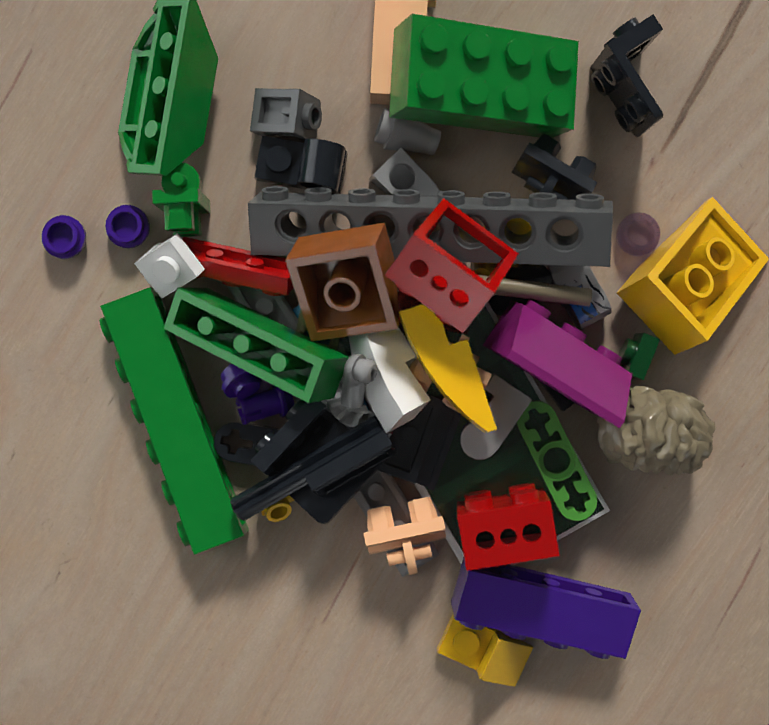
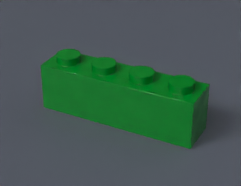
[163,288,349,403]

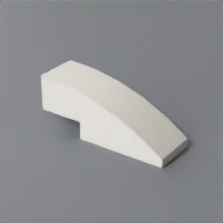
[348,327,431,434]

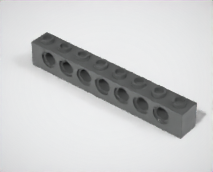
[248,186,613,267]

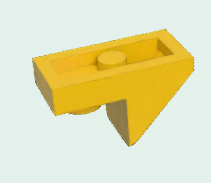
[437,614,533,687]

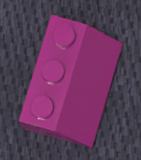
[483,299,632,428]

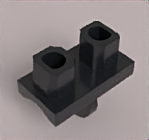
[511,134,598,200]

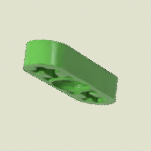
[516,400,597,521]

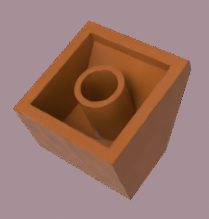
[285,223,399,341]

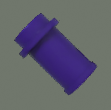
[236,385,294,425]

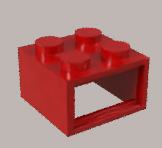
[385,198,519,333]
[457,483,560,571]

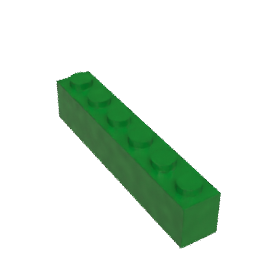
[99,287,249,555]

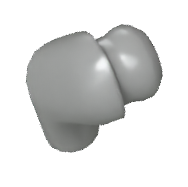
[341,354,377,408]

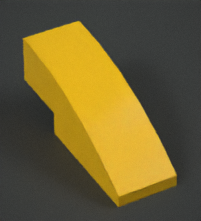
[399,304,497,433]

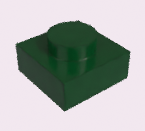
[619,333,660,380]

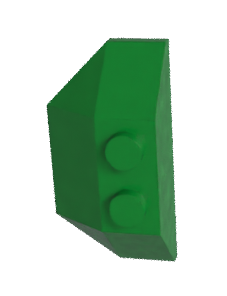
[118,0,219,176]

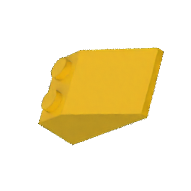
[617,197,769,355]

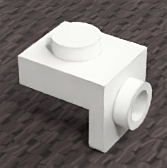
[134,233,205,299]

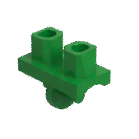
[152,163,211,237]

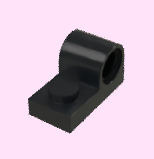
[254,135,347,194]

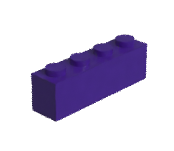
[451,557,641,659]

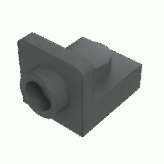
[250,88,322,141]

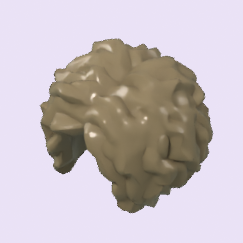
[597,386,715,476]

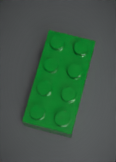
[389,14,579,138]

